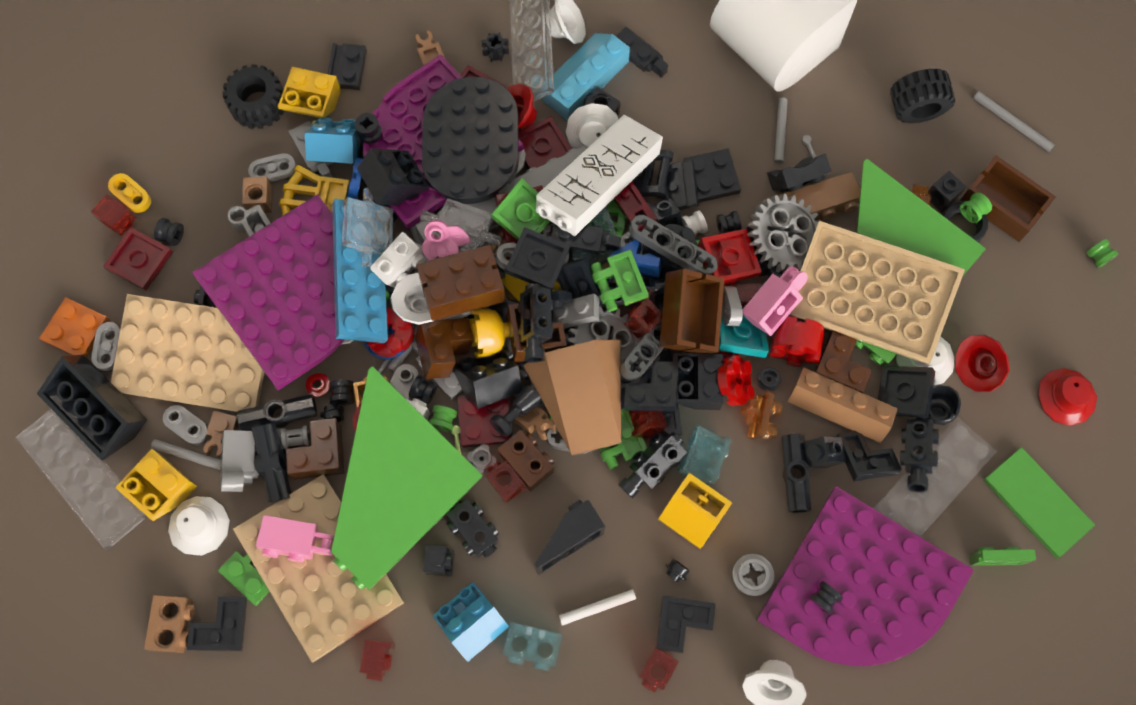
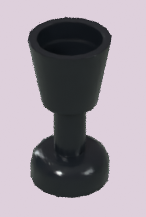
[489,385,542,438]

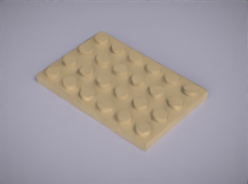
[789,221,965,365]
[111,294,264,412]
[233,474,404,663]

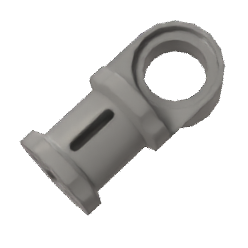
[277,425,311,451]

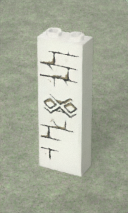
[536,115,663,236]

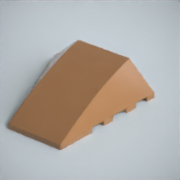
[524,340,621,456]

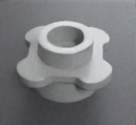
[467,444,497,473]

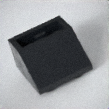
[357,148,429,205]
[453,352,522,409]
[673,353,724,410]

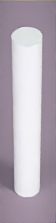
[559,589,636,625]

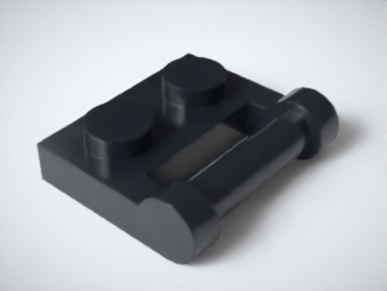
[632,150,674,199]

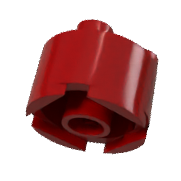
[770,317,824,367]

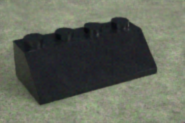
[37,355,147,461]

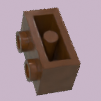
[497,430,554,492]

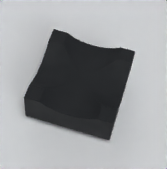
[767,154,832,193]

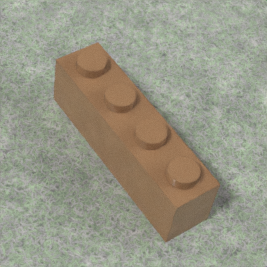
[763,172,860,226]
[788,367,898,443]

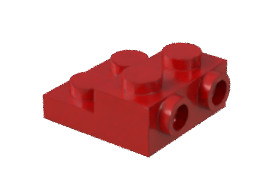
[698,229,762,286]

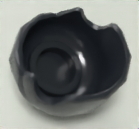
[926,384,961,426]

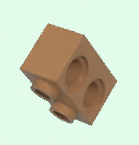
[144,595,195,653]

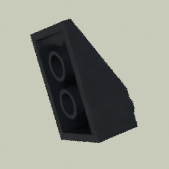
[535,499,605,575]

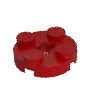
[365,308,415,357]
[718,355,755,406]

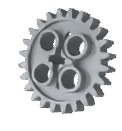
[747,194,819,272]
[566,306,641,364]

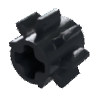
[482,32,509,62]

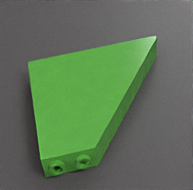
[855,159,986,366]
[331,366,483,590]

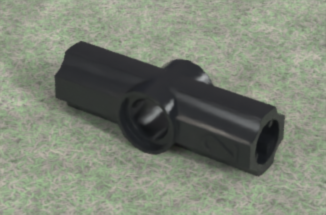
[237,394,318,431]
[252,422,291,502]
[781,434,811,513]

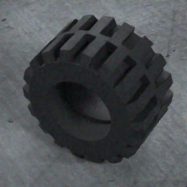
[222,64,285,129]
[890,68,956,123]

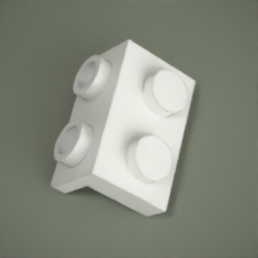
[370,232,426,288]

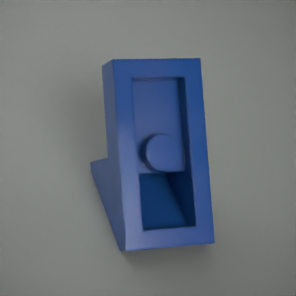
[610,239,661,278]

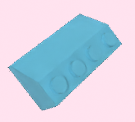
[535,33,630,122]

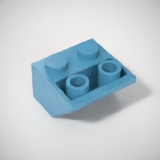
[305,118,361,164]
[433,582,509,661]

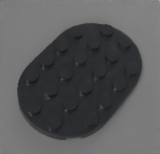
[422,77,519,204]

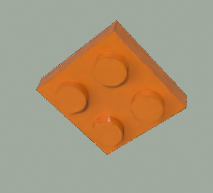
[39,297,110,358]

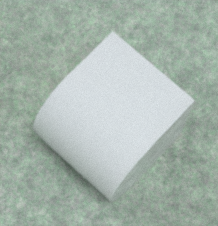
[710,0,857,91]

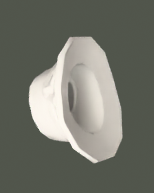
[544,0,586,44]
[566,103,619,148]
[390,273,433,324]
[896,336,955,386]
[168,496,230,556]
[742,660,807,705]

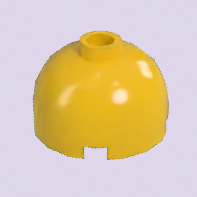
[469,308,509,359]

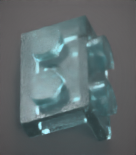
[677,426,731,485]

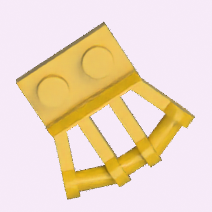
[279,165,350,215]

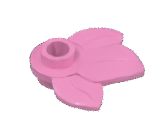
[422,220,471,260]

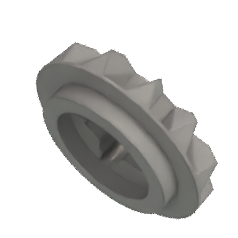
[733,554,774,596]

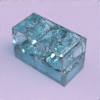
[503,622,562,671]

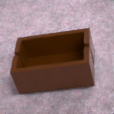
[960,155,1056,242]
[416,245,505,321]
[660,269,724,354]

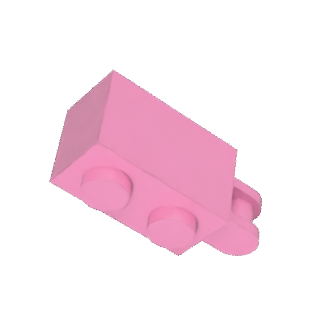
[742,266,807,336]
[256,515,334,563]

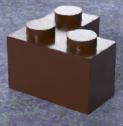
[506,304,567,362]
[415,318,474,379]
[814,331,872,393]
[286,418,345,480]

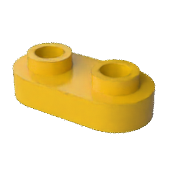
[108,173,151,213]

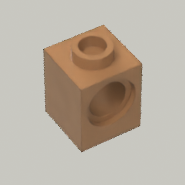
[242,177,273,213]

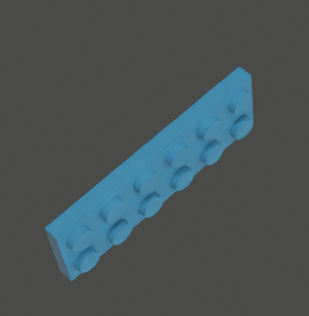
[332,199,388,343]

